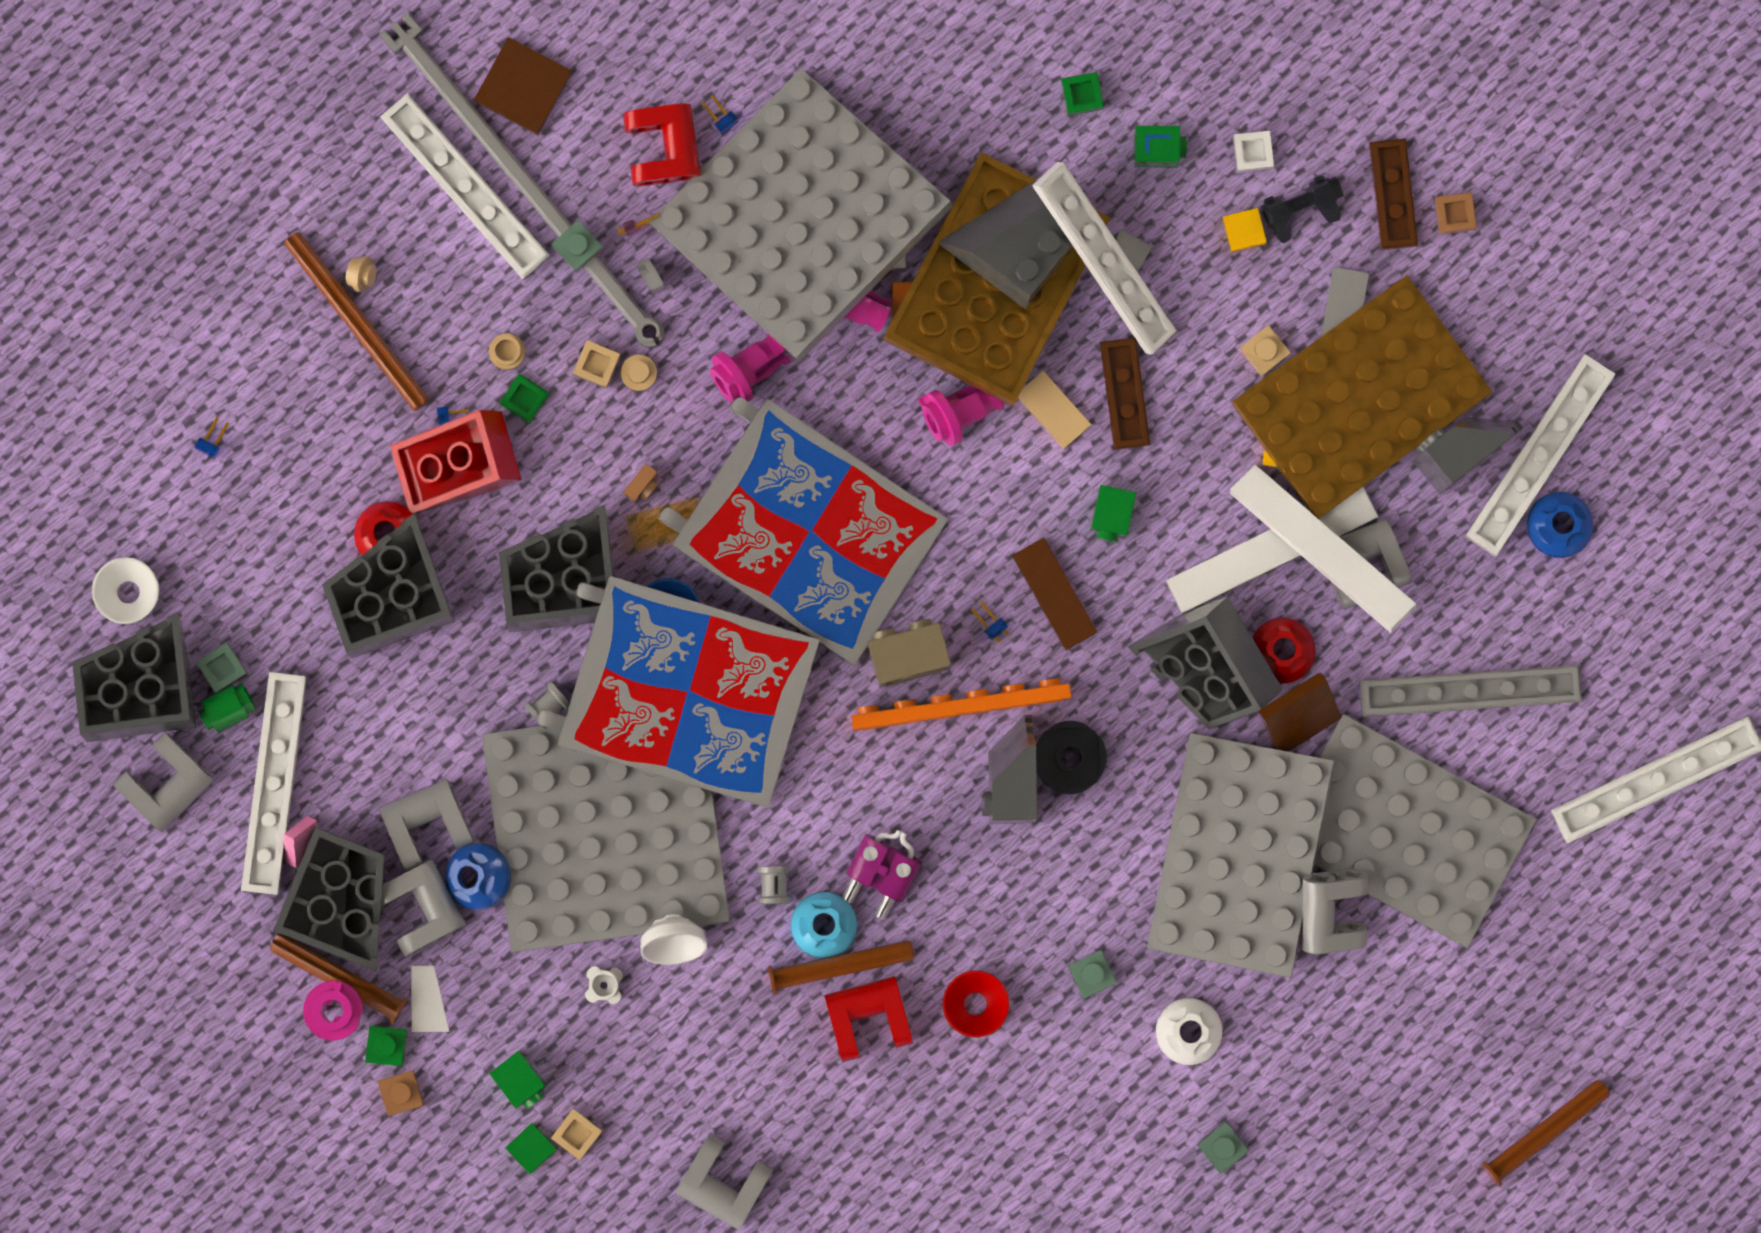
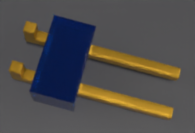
[971,601,1009,643]

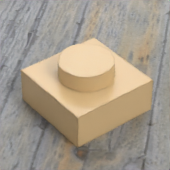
[1239,325,1291,377]
[573,340,621,389]
[551,1108,603,1160]

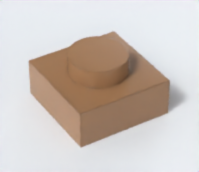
[1434,192,1477,235]
[623,464,659,504]
[378,1070,424,1116]

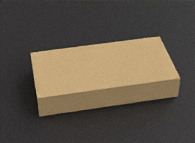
[1018,371,1091,449]

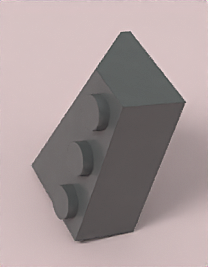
[938,182,1074,309]
[1413,417,1523,495]
[499,505,614,633]
[322,513,455,659]
[1128,596,1282,729]
[72,612,196,742]
[982,715,1037,824]
[273,826,384,972]

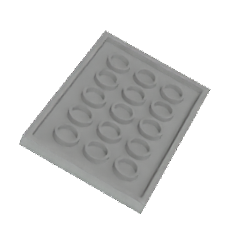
[1315,714,1537,948]
[1147,733,1335,978]

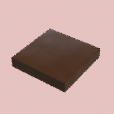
[474,37,572,136]
[1258,672,1341,752]

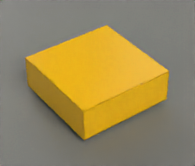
[1222,208,1267,253]

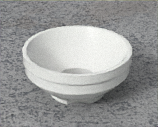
[92,557,160,624]
[640,914,707,965]
[1156,998,1223,1065]

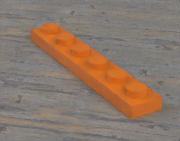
[851,678,1071,732]

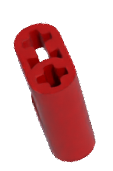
[623,103,701,187]
[824,976,913,1063]

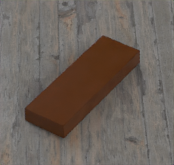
[1369,138,1418,251]
[1099,337,1150,451]
[1012,537,1098,651]

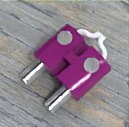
[842,830,922,920]

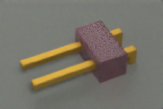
[617,214,659,237]

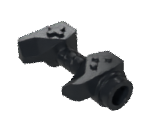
[1261,175,1344,243]

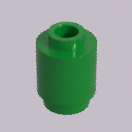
[198,684,256,733]

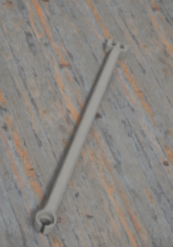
[379,12,665,348]

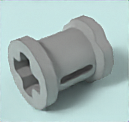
[524,681,570,730]
[757,866,791,904]

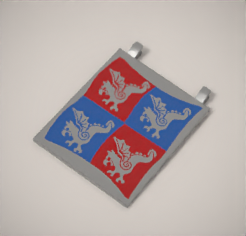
[658,397,948,666]
[538,575,820,808]

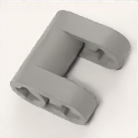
[1331,519,1412,610]
[113,732,214,832]
[379,779,474,872]
[381,860,467,957]
[1301,869,1369,954]
[675,1133,774,1230]

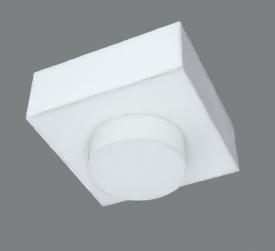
[1233,131,1274,173]

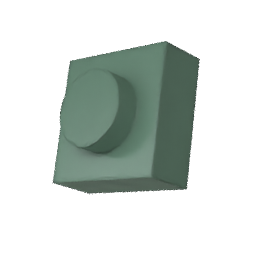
[551,220,603,273]
[196,642,248,693]
[1068,950,1117,999]
[1197,1122,1249,1174]

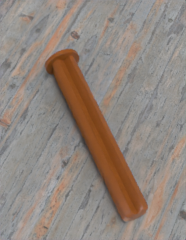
[270,933,408,1024]
[767,941,914,995]
[1481,1080,1610,1187]

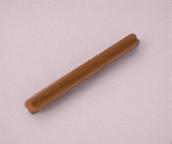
[284,232,429,411]

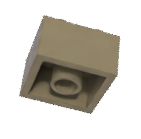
[868,619,951,689]

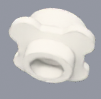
[585,966,623,1004]

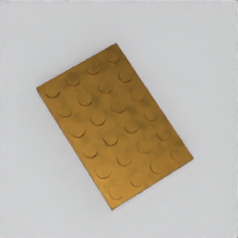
[883,152,1111,406]
[1230,275,1492,519]

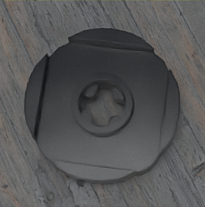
[1036,721,1107,795]

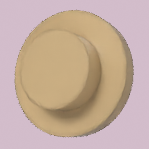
[346,256,377,293]
[489,333,526,370]
[621,354,657,391]

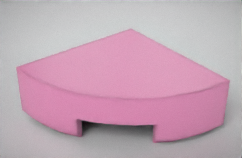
[284,816,317,868]

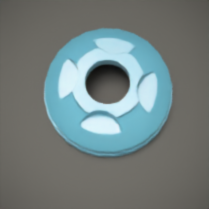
[791,892,857,959]

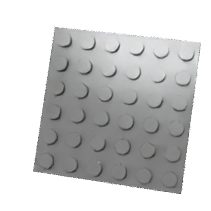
[649,69,953,362]
[482,726,730,952]

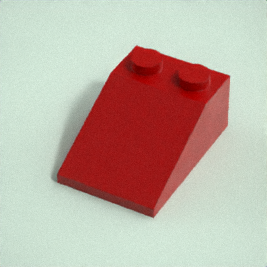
[390,410,522,514]

